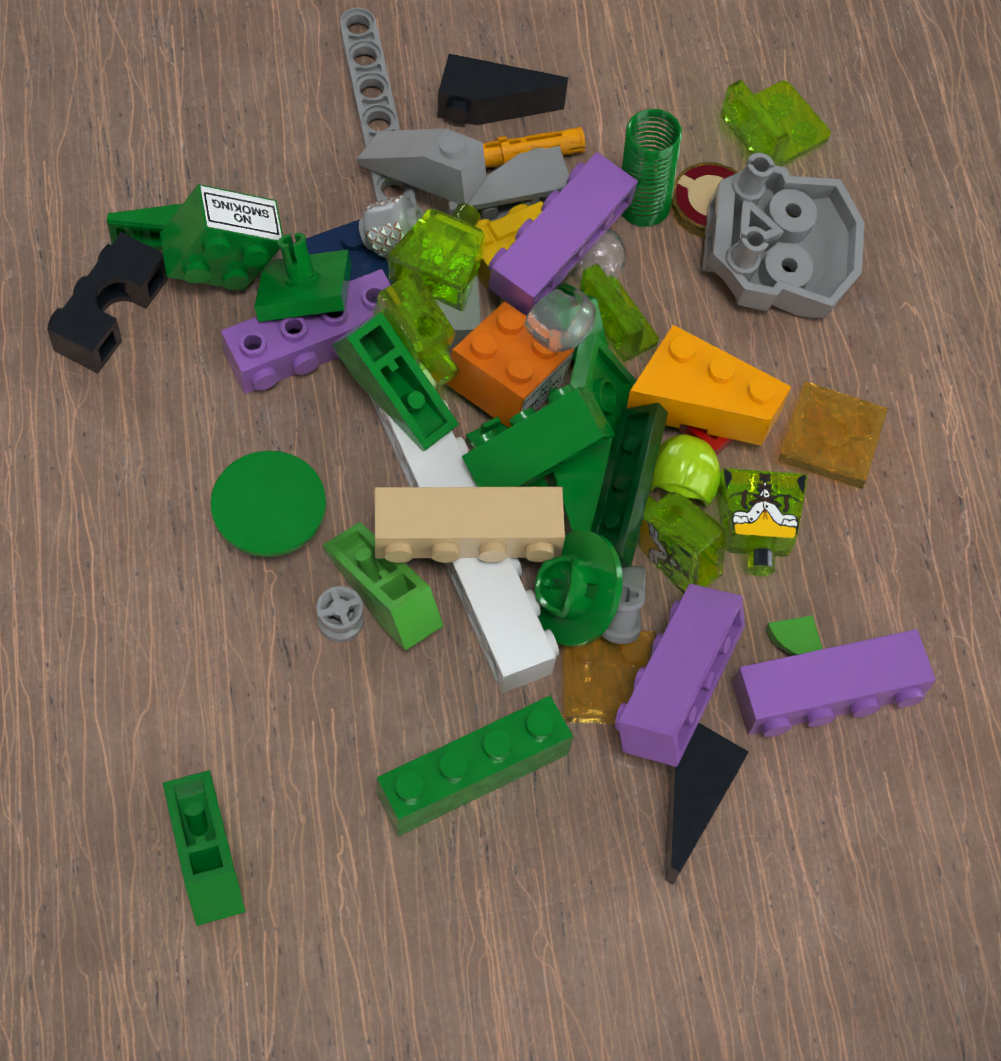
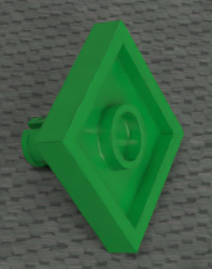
[254,233,352,322]
[548,334,636,457]

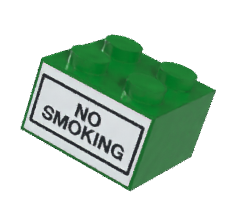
[160,184,283,291]

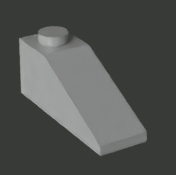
[357,128,487,206]
[447,146,569,234]

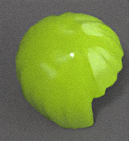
[649,434,720,507]

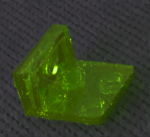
[720,79,831,167]

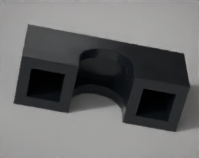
[47,232,169,374]

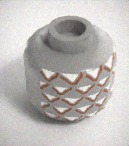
[359,196,426,257]

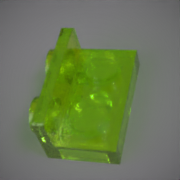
[580,263,659,362]

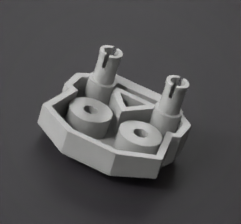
[702,152,865,319]

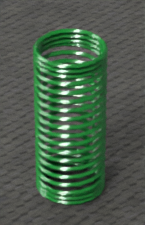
[621,108,682,227]

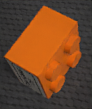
[444,301,575,428]

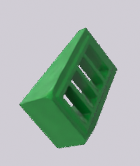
[106,204,182,250]

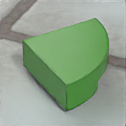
[766,615,822,656]

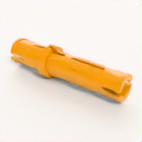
[483,126,586,168]

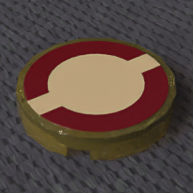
[671,162,738,239]

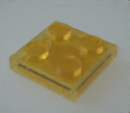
[778,381,888,489]
[562,630,656,724]

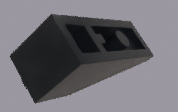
[437,54,569,125]
[665,723,749,885]

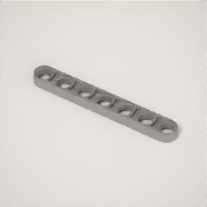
[340,8,417,206]

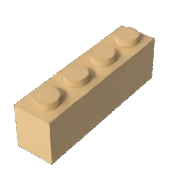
[375,487,565,563]

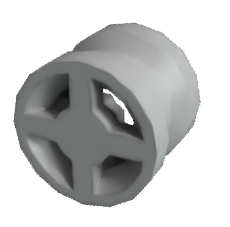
[316,586,364,643]

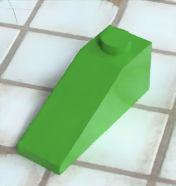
[322,522,444,651]

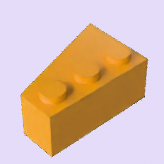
[626,325,791,446]

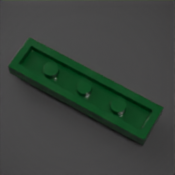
[591,403,668,568]

